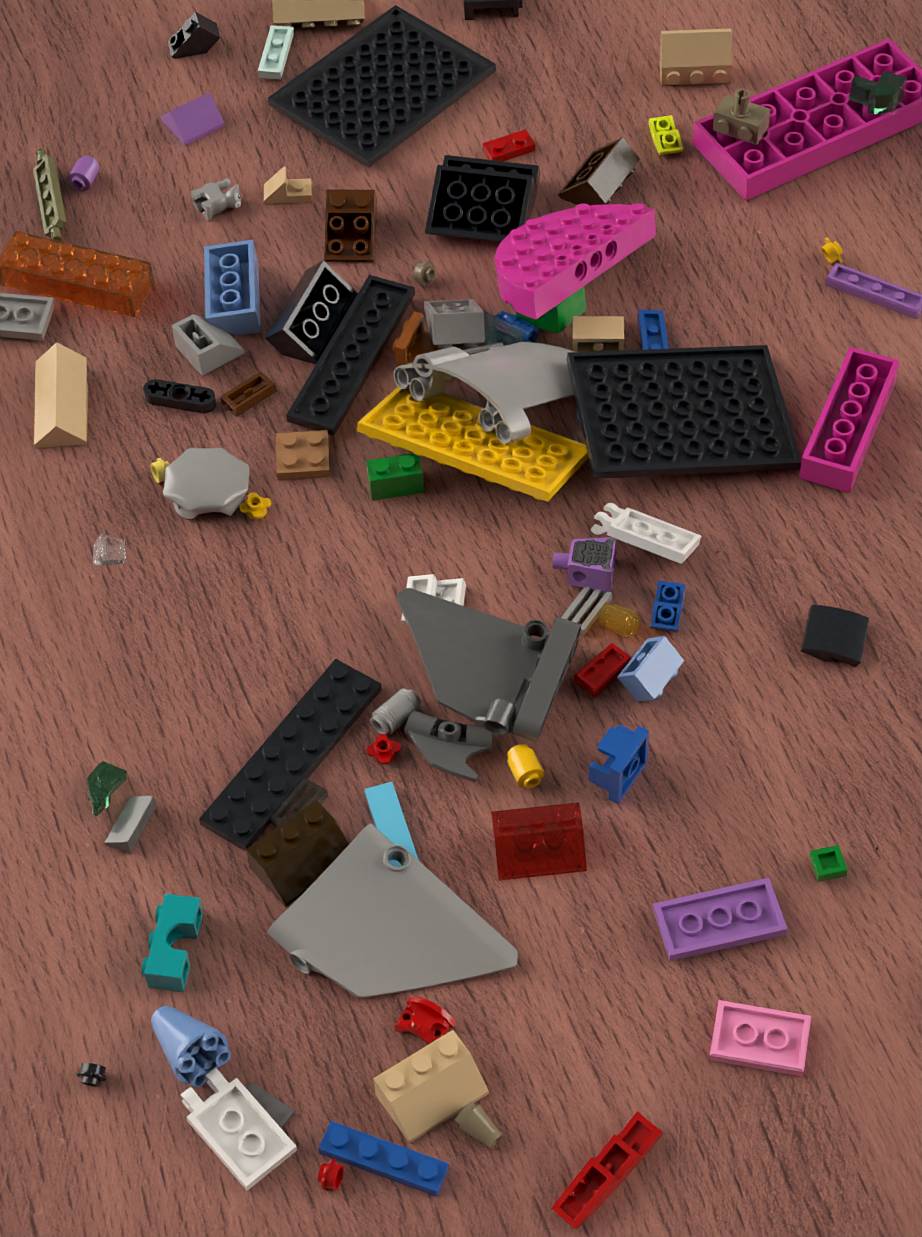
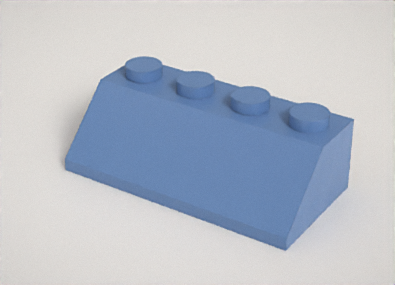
[204,240,261,336]

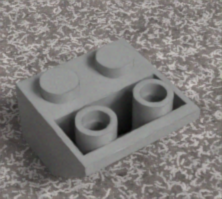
[172,314,245,376]

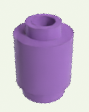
[68,156,99,191]

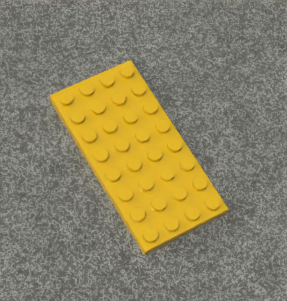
[357,387,589,502]

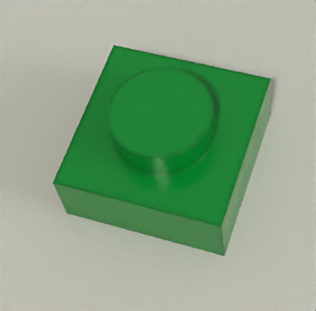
[809,845,848,882]

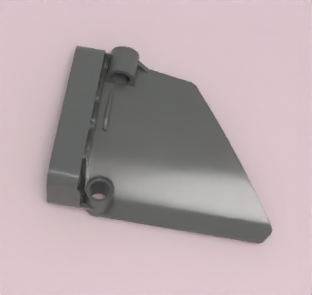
[397,588,582,742]

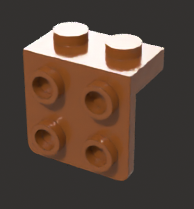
[393,312,461,368]

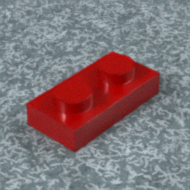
[483,129,535,161]

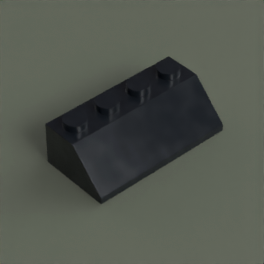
[265,260,358,364]

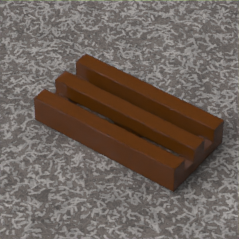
[220,371,277,417]

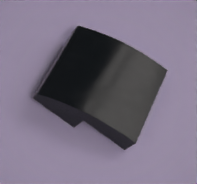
[801,605,869,667]

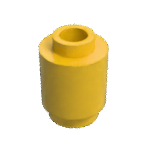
[507,744,544,788]

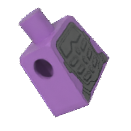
[553,537,616,592]

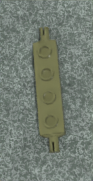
[33,148,67,244]

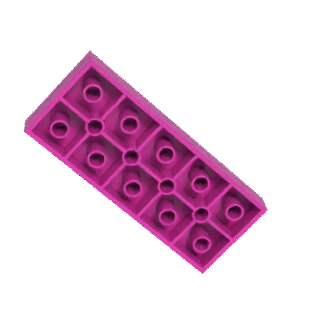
[692,38,922,201]

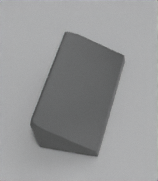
[104,796,157,854]

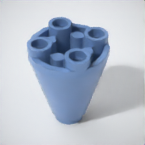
[151,1006,231,1088]

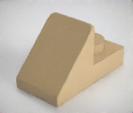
[264,166,312,204]

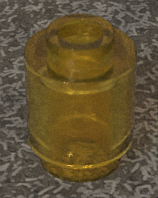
[598,602,641,638]

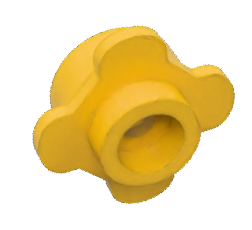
[821,237,843,264]
[240,492,271,519]

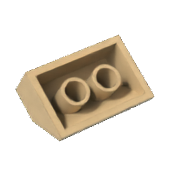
[660,28,732,86]
[373,1030,489,1144]

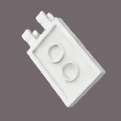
[591,503,701,564]
[181,1067,297,1191]

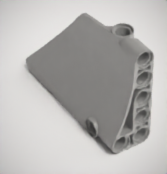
[267,823,518,999]

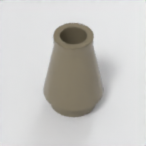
[455,1102,503,1149]

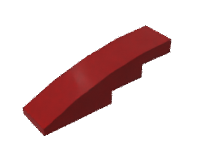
[551,1111,664,1230]

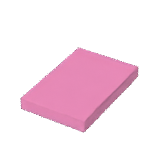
[709,1000,811,1077]

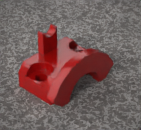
[394,996,456,1045]

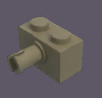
[713,88,770,145]

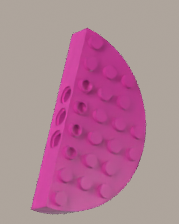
[495,203,656,319]

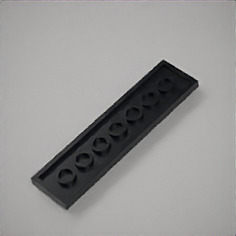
[286,275,415,435]
[199,659,382,851]

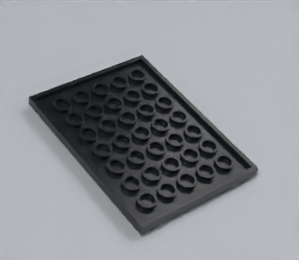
[268,5,496,168]
[566,345,801,479]

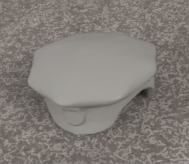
[163,448,250,519]

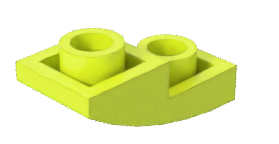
[648,115,683,155]

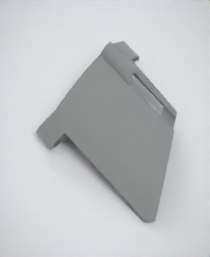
[394,342,575,444]

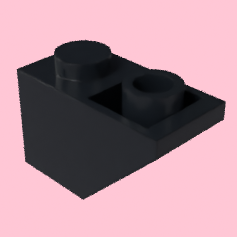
[168,11,220,59]

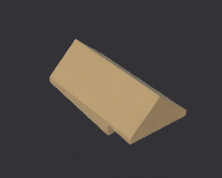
[34,342,88,448]

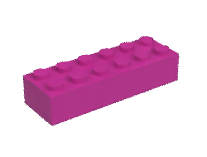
[799,347,900,493]

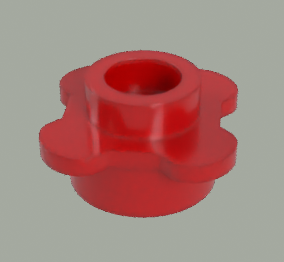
[366,734,401,764]

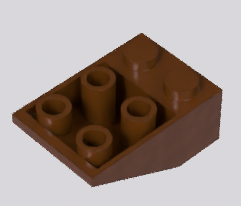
[324,189,377,261]

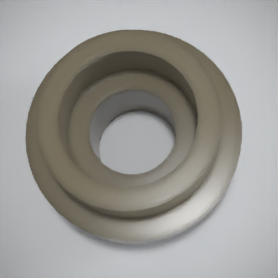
[414,261,436,287]

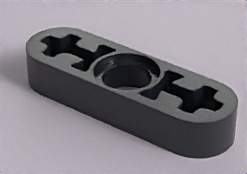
[143,379,216,413]

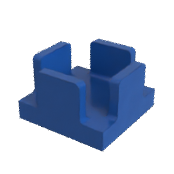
[589,724,649,804]

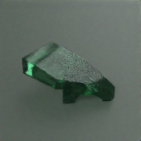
[86,761,127,816]

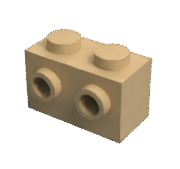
[573,316,624,352]

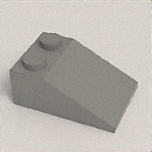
[424,299,485,348]

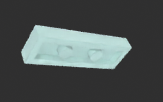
[258,25,294,79]

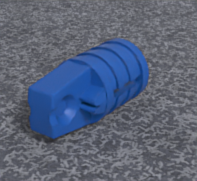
[493,311,539,343]

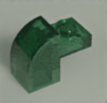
[849,71,907,114]

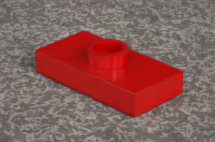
[573,643,632,697]

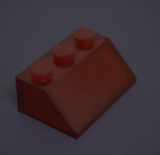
[491,802,587,881]

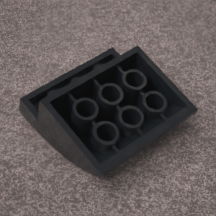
[425,155,540,243]

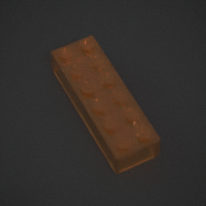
[0,231,154,317]

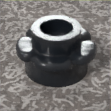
[76,1063,107,1087]

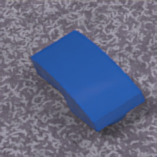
[650,580,686,632]

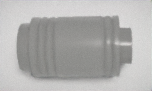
[370,688,421,735]

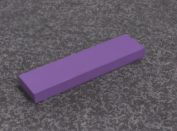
[825,263,922,319]

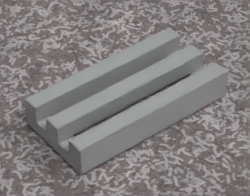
[561,587,612,636]

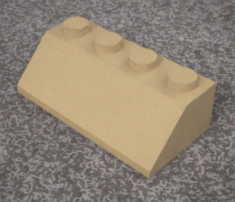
[272,0,365,28]

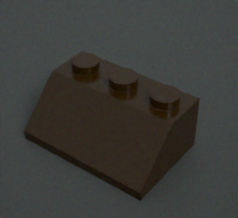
[558,137,640,206]
[246,800,349,907]

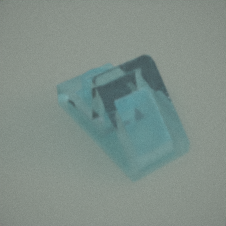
[483,310,524,351]

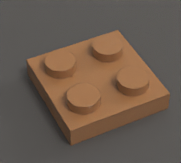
[276,430,330,480]

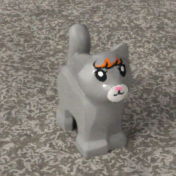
[191,178,242,221]

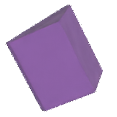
[161,92,225,145]

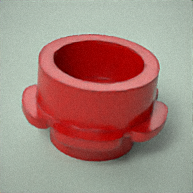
[318,1159,344,1191]

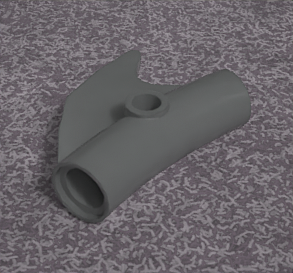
[405,711,493,782]

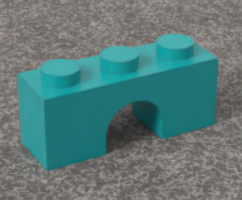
[141,894,204,992]

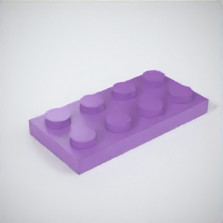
[653,878,788,961]

